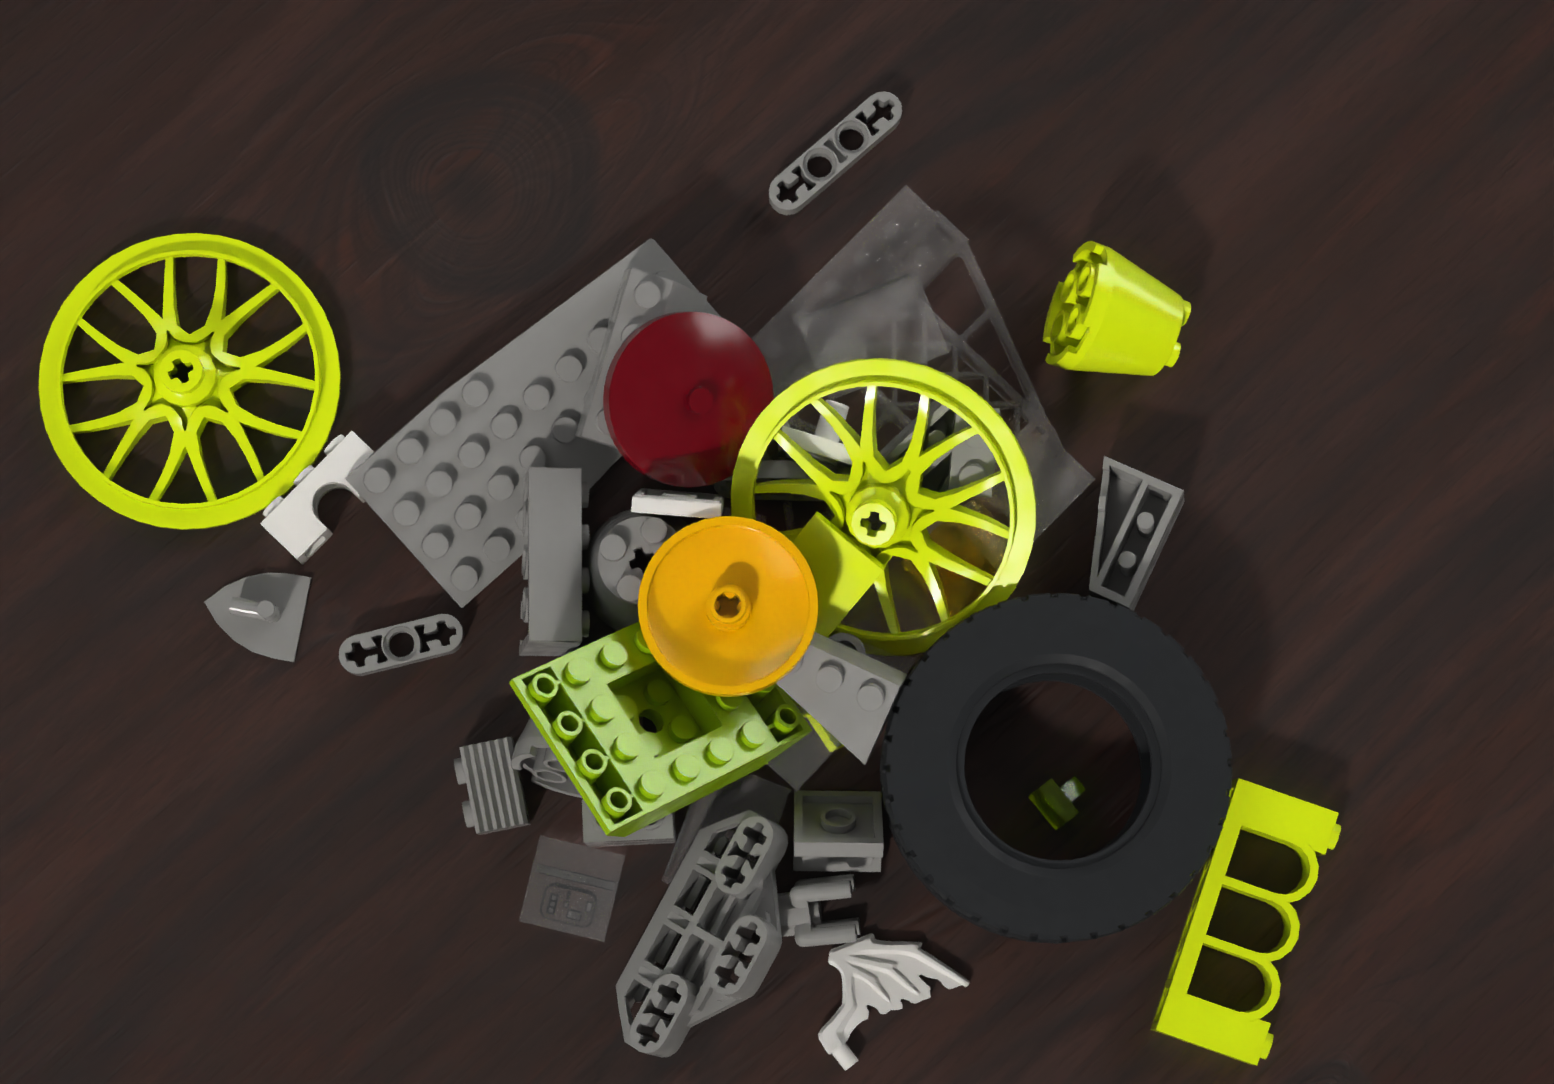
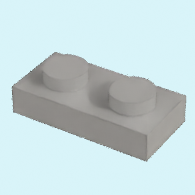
[947,408,1001,498]

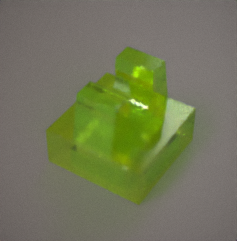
[1028,776,1086,831]

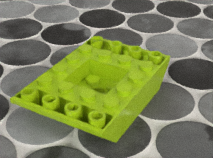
[509,621,812,837]

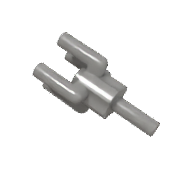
[777,874,861,947]

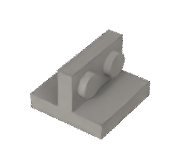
[793,790,884,872]

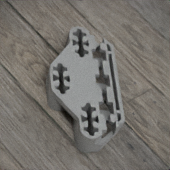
[616,810,788,1058]

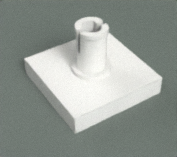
[778,400,852,474]

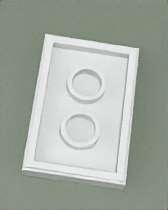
[631,488,725,518]

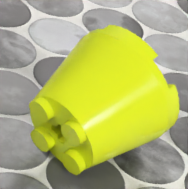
[1043,241,1191,376]

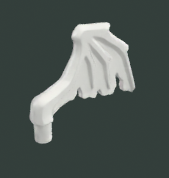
[818,933,970,1071]

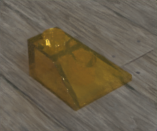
[900,498,1008,617]

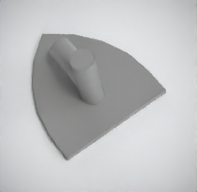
[204,572,312,662]

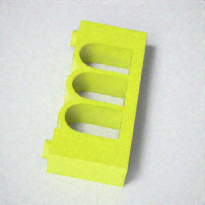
[1150,778,1341,1066]

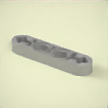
[769,91,902,215]

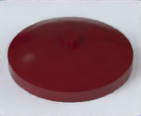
[603,311,774,488]

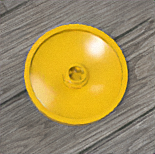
[638,516,818,697]

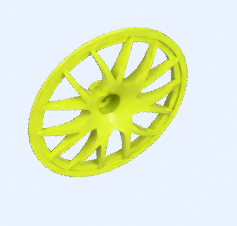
[38,233,341,530]
[731,358,1036,656]

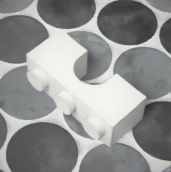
[260,431,374,565]

